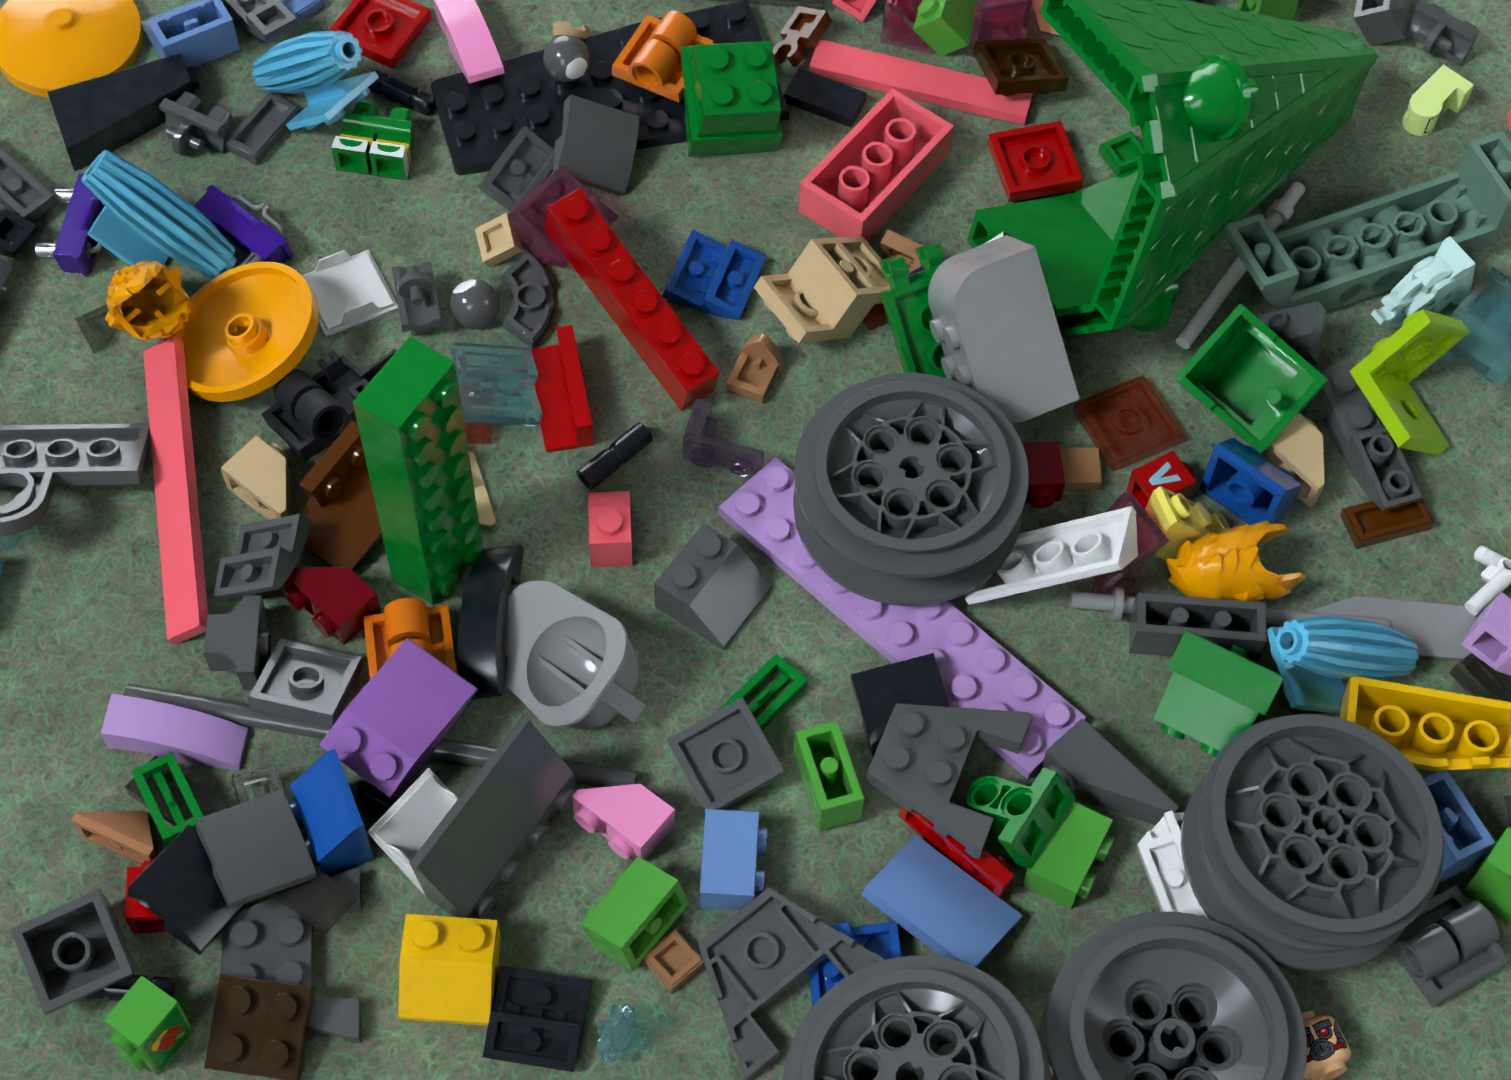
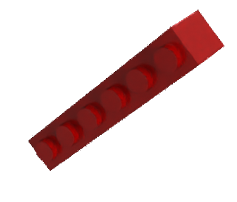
[544,188,720,411]

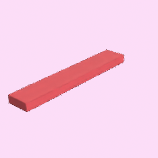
[809,39,1034,126]

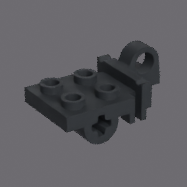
[261,349,396,462]

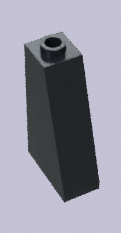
[47,53,200,171]

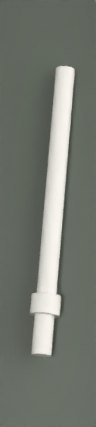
[1176,181,1305,349]

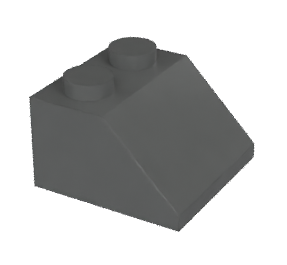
[654,523,772,650]
[10,889,134,1015]

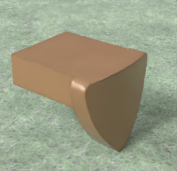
[880,229,923,276]
[726,334,785,404]

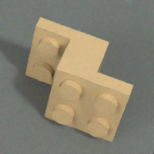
[753,236,891,344]

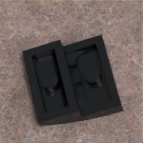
[851,653,949,759]
[128,824,249,955]
[482,965,593,1072]

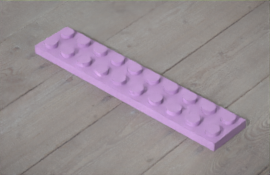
[718,457,1086,780]

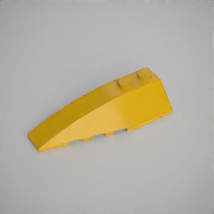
[1340,676,1511,771]

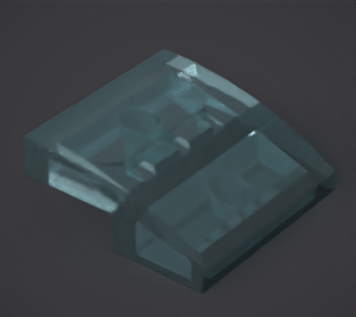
[452,342,543,426]

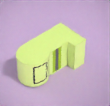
[1402,64,1474,136]

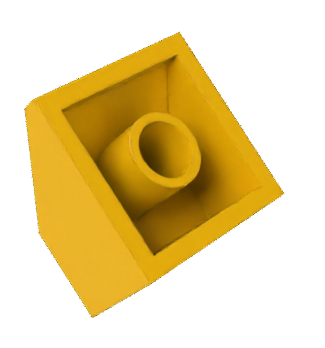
[398,914,501,1026]

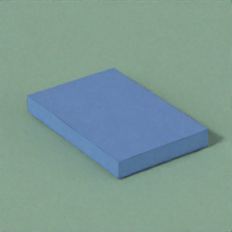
[861,835,1023,968]

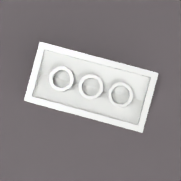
[965,506,1138,605]

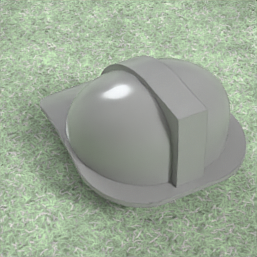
[501,580,646,729]

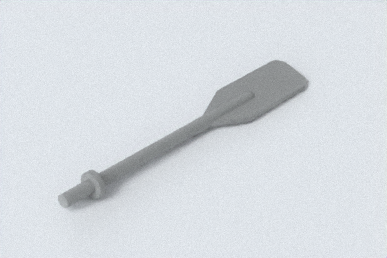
[1070,586,1476,662]

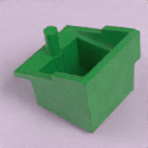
[680,41,783,157]
[1174,303,1329,455]
[1153,630,1284,757]

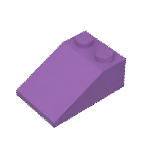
[319,638,478,798]

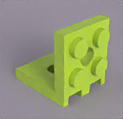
[1349,309,1470,455]

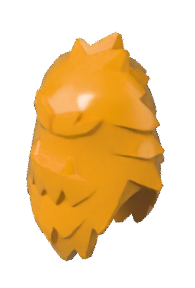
[105,260,192,341]
[1166,521,1306,602]

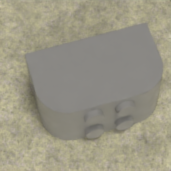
[928,235,1080,423]

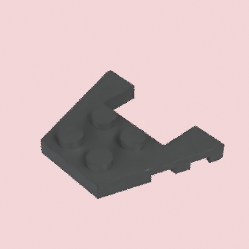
[866,703,1033,859]
[221,868,362,1043]
[698,887,884,1080]

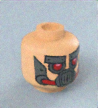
[1302,1011,1352,1080]

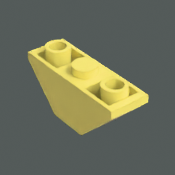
[1139,486,1230,560]

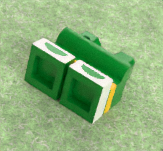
[331,102,415,181]

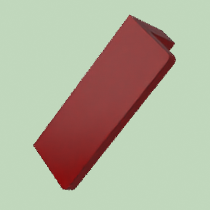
[527,325,594,453]

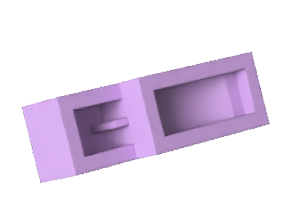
[101,694,249,770]

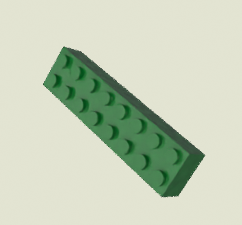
[353,336,483,605]

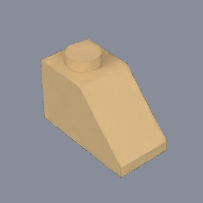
[1260,413,1325,508]
[221,436,292,520]

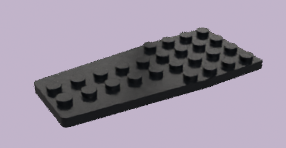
[431,0,789,175]

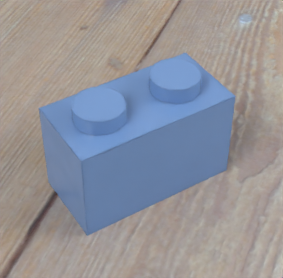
[700,809,767,911]

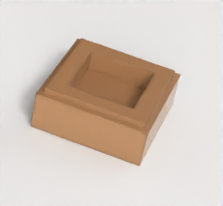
[1060,448,1102,490]
[642,928,705,994]

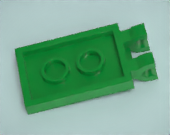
[879,244,947,378]

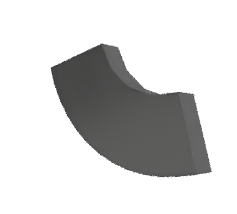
[501,252,554,349]

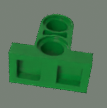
[966,767,1075,869]

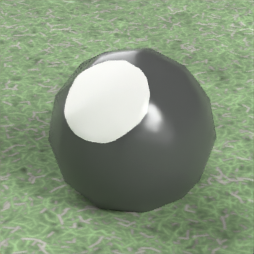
[543,35,591,82]
[449,279,500,329]

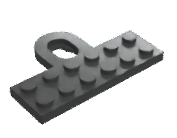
[0,423,151,537]

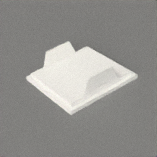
[302,249,398,337]
[367,768,459,895]

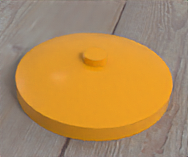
[0,0,143,98]
[174,262,319,402]

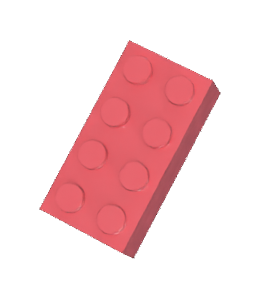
[798,88,954,242]

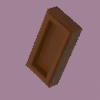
[1340,498,1434,549]

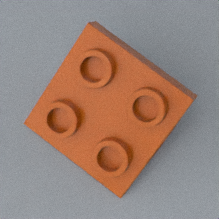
[612,11,714,103]
[363,598,457,680]

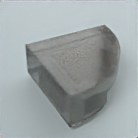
[75,305,117,354]

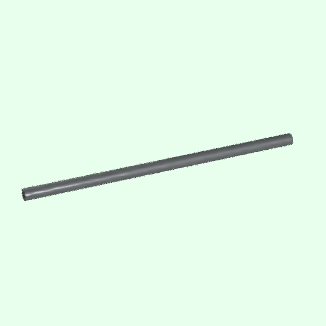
[124,684,638,787]

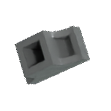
[1256,301,1326,365]
[203,595,271,690]

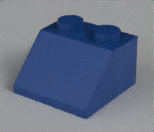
[1199,438,1302,525]
[288,749,374,879]

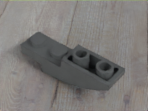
[1318,362,1422,511]

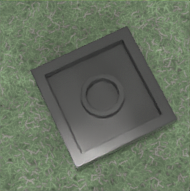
[249,638,362,727]
[667,697,786,810]

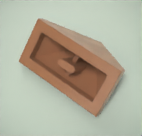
[71,811,159,865]

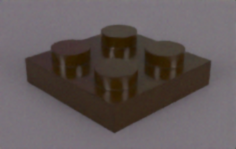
[973,38,1069,96]
[204,974,315,1080]

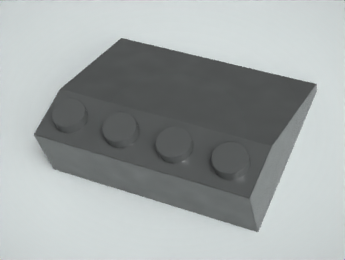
[409,715,577,919]

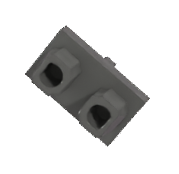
[1406,0,1480,65]
[159,91,234,156]
[392,261,442,336]

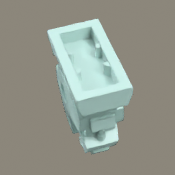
[1371,236,1476,328]

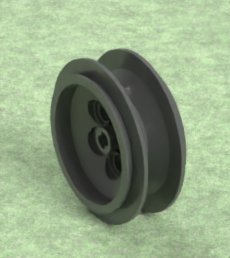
[793,373,1029,606]
[1038,911,1307,1080]
[783,955,1053,1080]

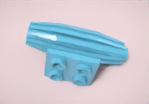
[252,31,379,130]
[82,150,237,279]
[1266,615,1419,714]

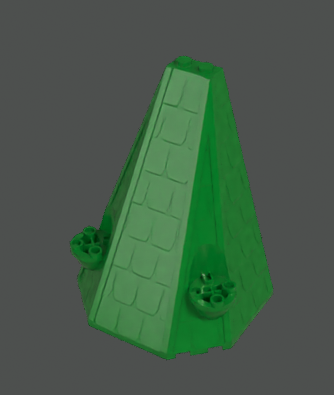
[967,0,1378,337]

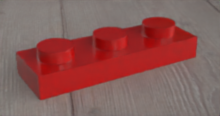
[899,806,1014,899]

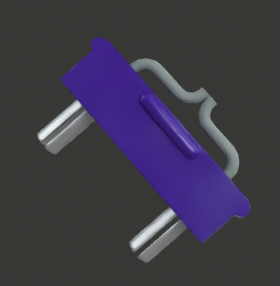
[35,174,105,276]
[193,185,293,266]

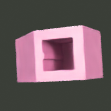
[572,784,675,860]

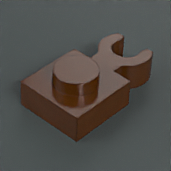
[773,6,832,67]

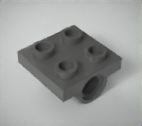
[1389,885,1510,1008]

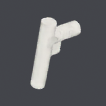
[1464,545,1511,616]

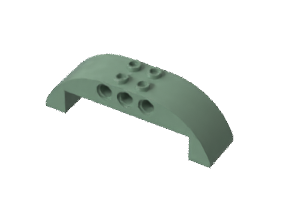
[1224,131,1511,311]

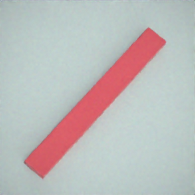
[143,335,208,644]

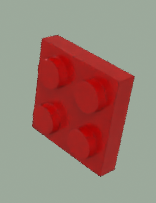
[328,0,431,69]
[987,121,1084,202]

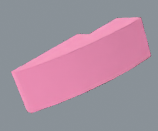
[433,0,505,83]

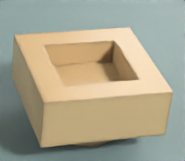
[475,213,523,267]

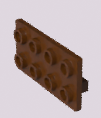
[298,420,383,572]

